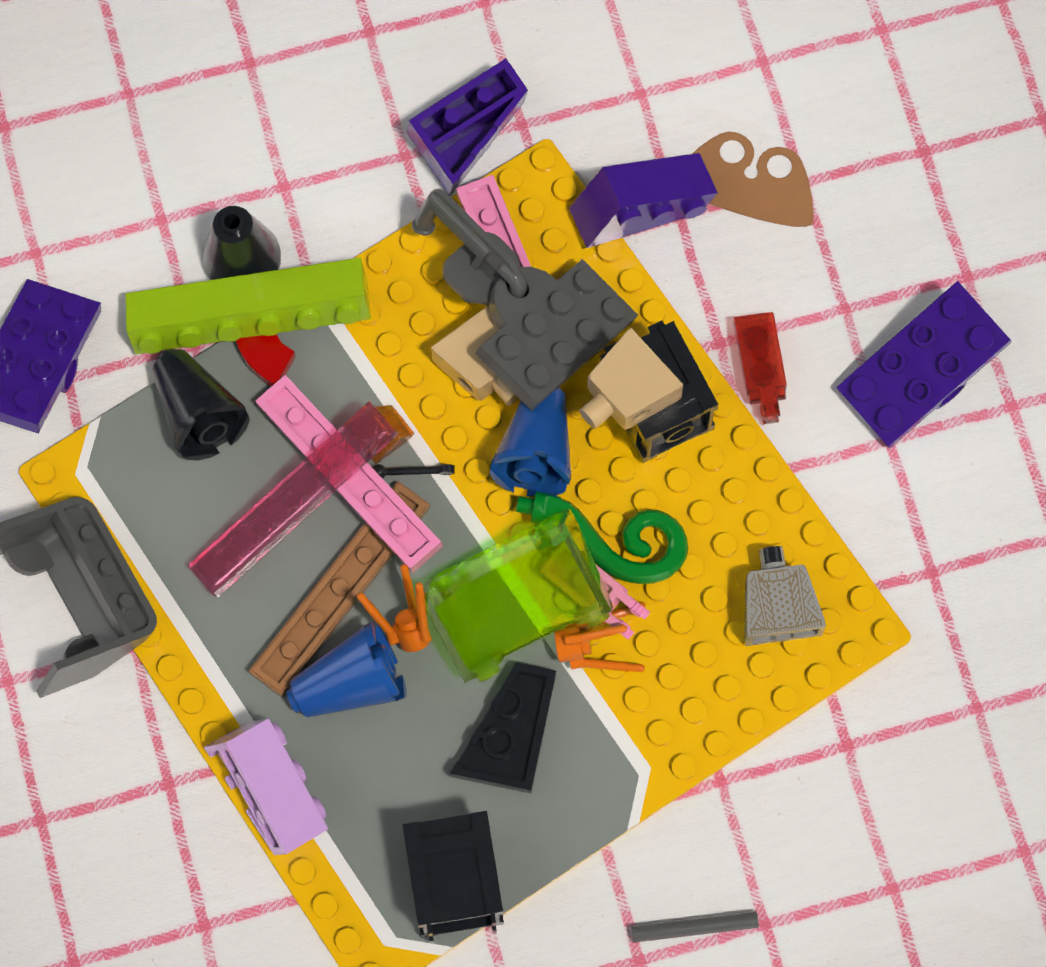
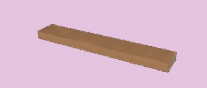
[249,481,430,698]

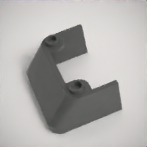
[0,497,157,698]

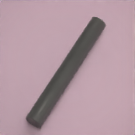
[631,911,759,943]

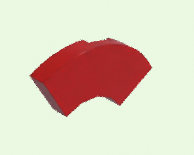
[236,334,296,387]

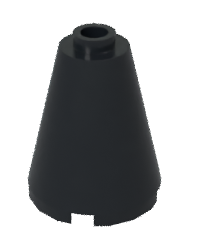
[202,206,281,280]
[152,349,250,461]

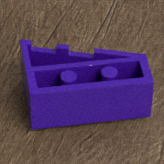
[569,153,718,248]

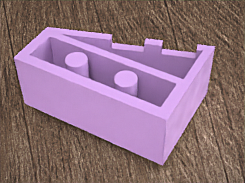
[204,718,328,855]

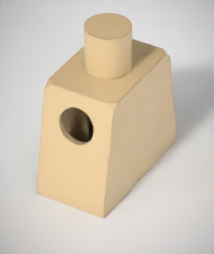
[431,305,519,406]
[579,328,683,430]

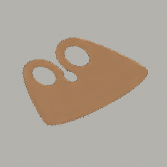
[692,131,813,227]

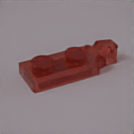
[733,312,787,425]

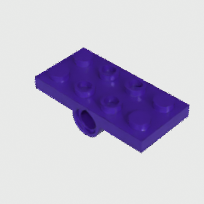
[0,279,101,434]
[836,281,1012,448]

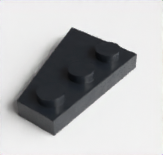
[450,663,557,794]

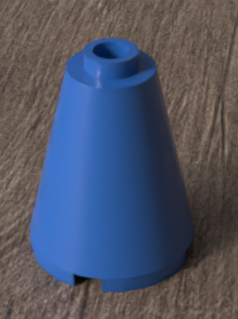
[490,388,571,498]
[287,622,407,718]

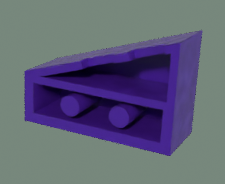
[406,58,528,196]

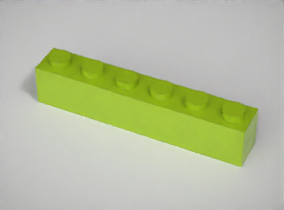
[125,257,371,355]

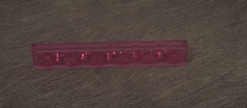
[188,401,399,598]

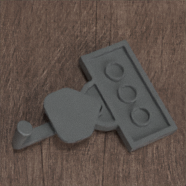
[412,189,638,411]

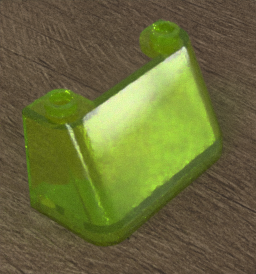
[424,508,613,683]

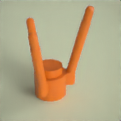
[357,564,432,652]
[554,602,646,672]

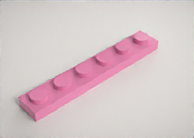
[255,375,443,573]

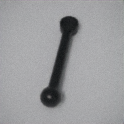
[372,464,455,479]

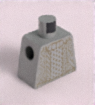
[744,546,826,646]

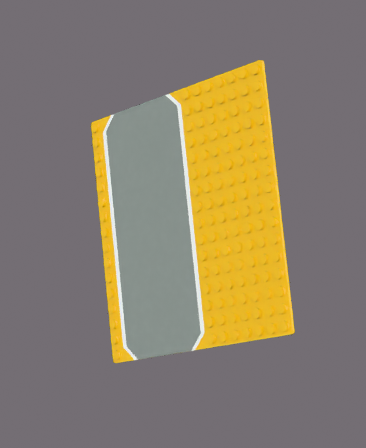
[19,139,911,967]

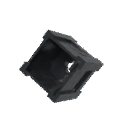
[600,320,719,463]
[402,811,504,944]

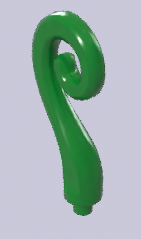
[516,491,688,584]

